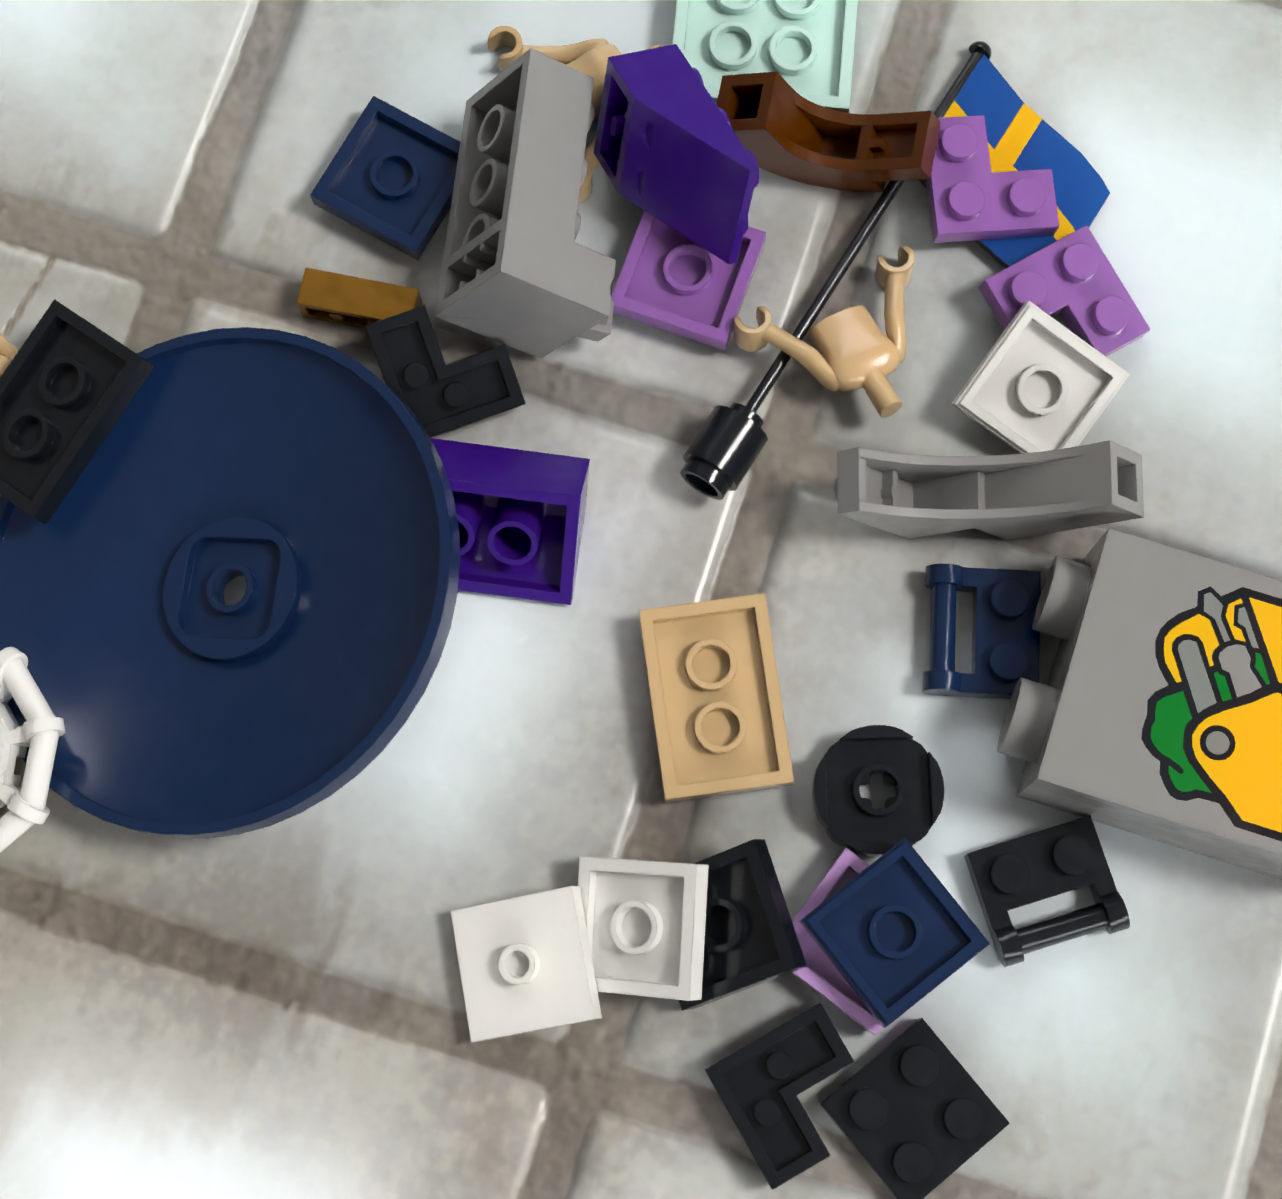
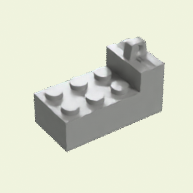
[435,48,616,358]

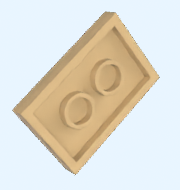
[639,593,794,803]

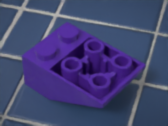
[593,44,759,264]

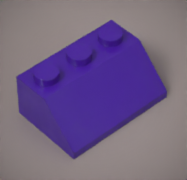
[431,438,590,605]

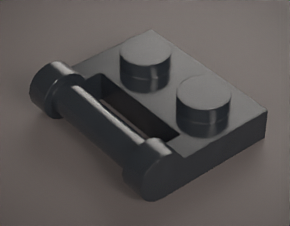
[964,815,1130,967]

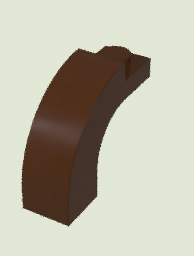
[716,71,941,192]

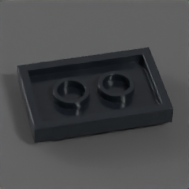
[0,299,155,524]

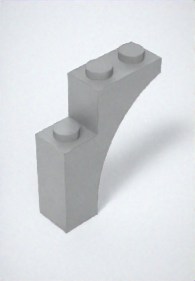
[834,440,1144,540]

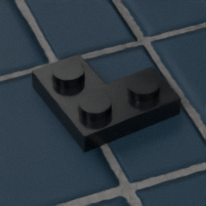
[365,305,526,437]
[705,1003,854,1190]

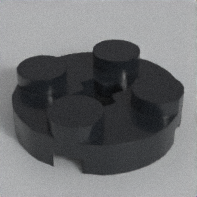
[812,725,944,857]

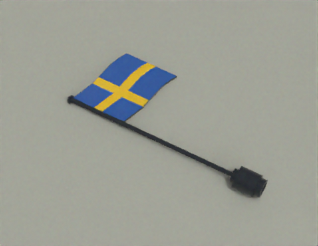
[680,41,1110,500]

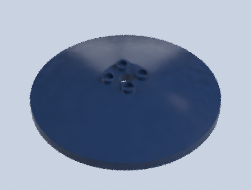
[0,327,460,839]

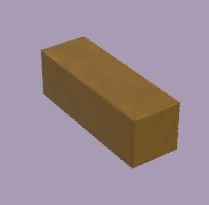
[297,267,422,329]

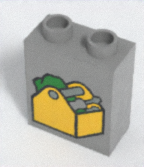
[997,528,1282,880]

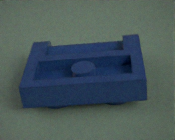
[922,563,1041,699]

